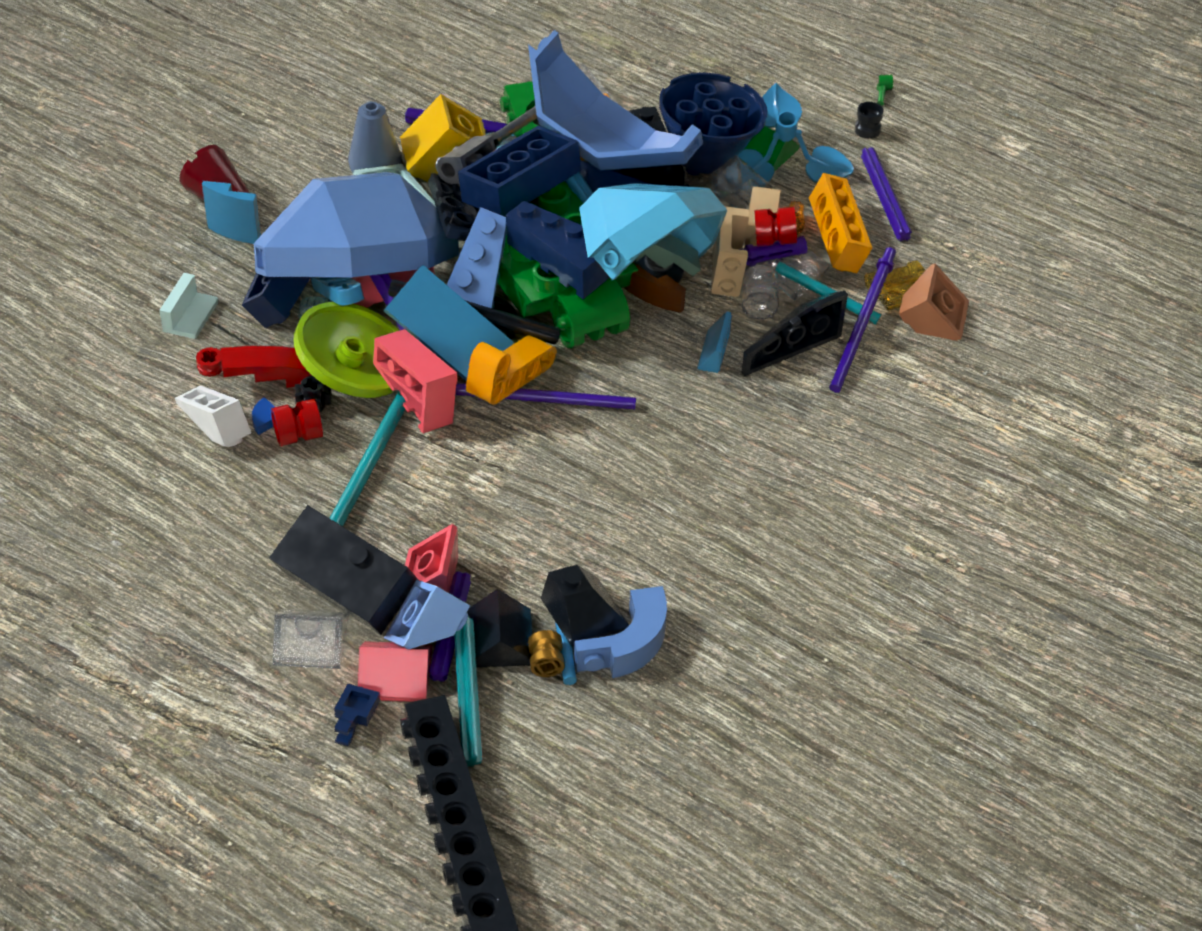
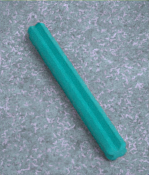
[454,616,482,767]

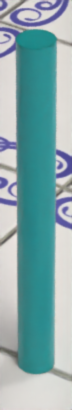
[775,262,882,324]

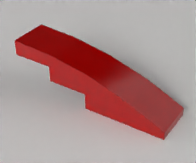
[220,346,312,388]

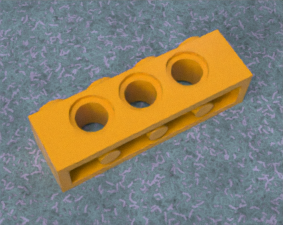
[809,173,873,273]

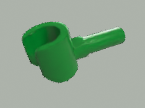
[877,75,893,106]

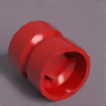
[754,207,797,247]
[271,399,323,447]

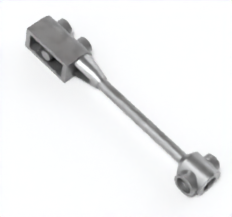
[436,106,537,184]

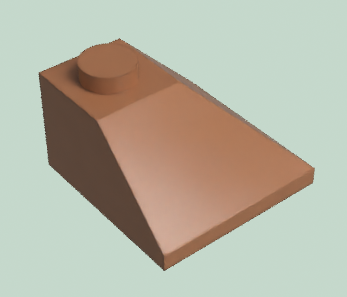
[899,263,969,341]

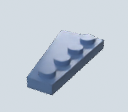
[447,207,507,309]

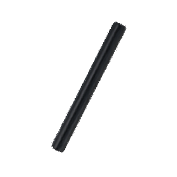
[388,279,561,345]

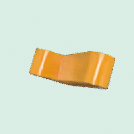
[466,335,557,405]

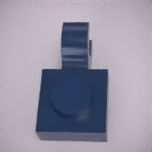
[334,684,380,746]

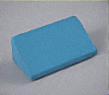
[697,312,732,373]

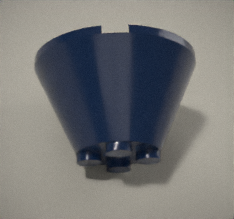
[659,73,768,176]

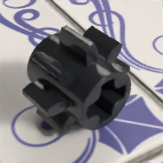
[294,376,332,412]

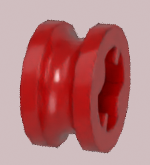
[196,347,223,377]

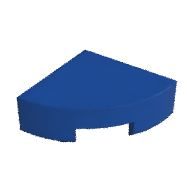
[252,397,275,435]

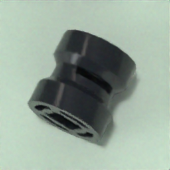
[854,102,884,139]

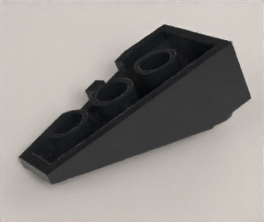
[741,290,848,376]

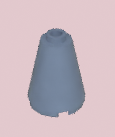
[348,101,402,173]

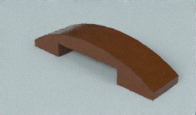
[624,262,686,313]

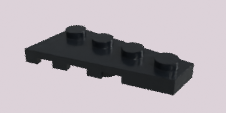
[428,173,479,241]

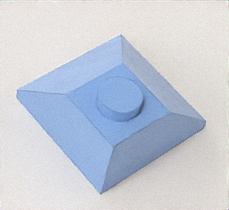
[384,580,470,650]

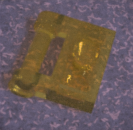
[864,260,926,311]

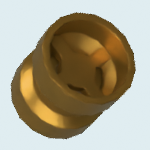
[528,630,565,677]

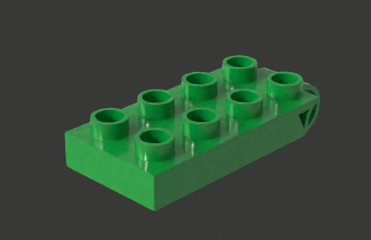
[498,181,638,349]

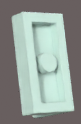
[159,273,218,339]

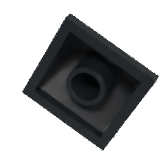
[467,589,532,668]

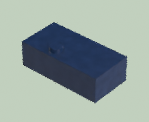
[458,126,582,217]

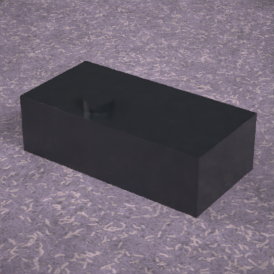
[269,505,418,635]

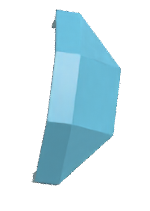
[579,184,727,280]

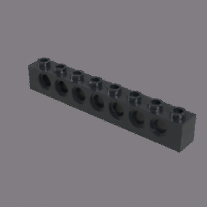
[400,695,519,931]

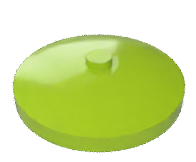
[293,302,399,398]

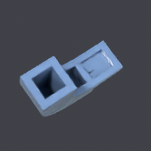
[574,586,667,678]

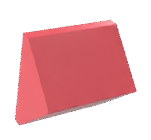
[405,524,458,593]
[358,641,432,702]

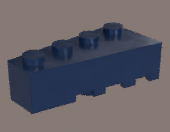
[506,201,610,300]

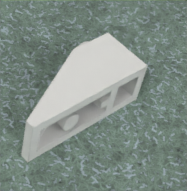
[175,386,251,447]

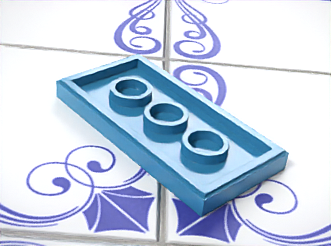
[383,264,514,381]

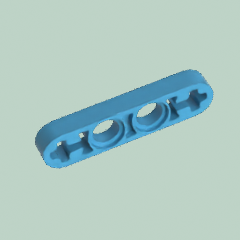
[310,277,364,305]

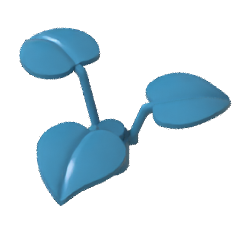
[727,83,854,188]

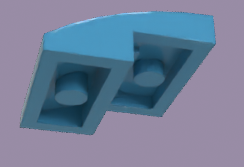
[202,181,261,244]

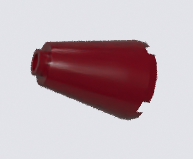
[179,144,250,200]

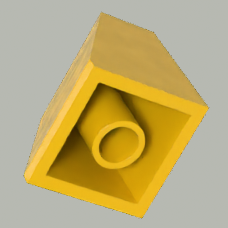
[400,94,486,182]

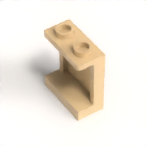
[711,206,749,297]

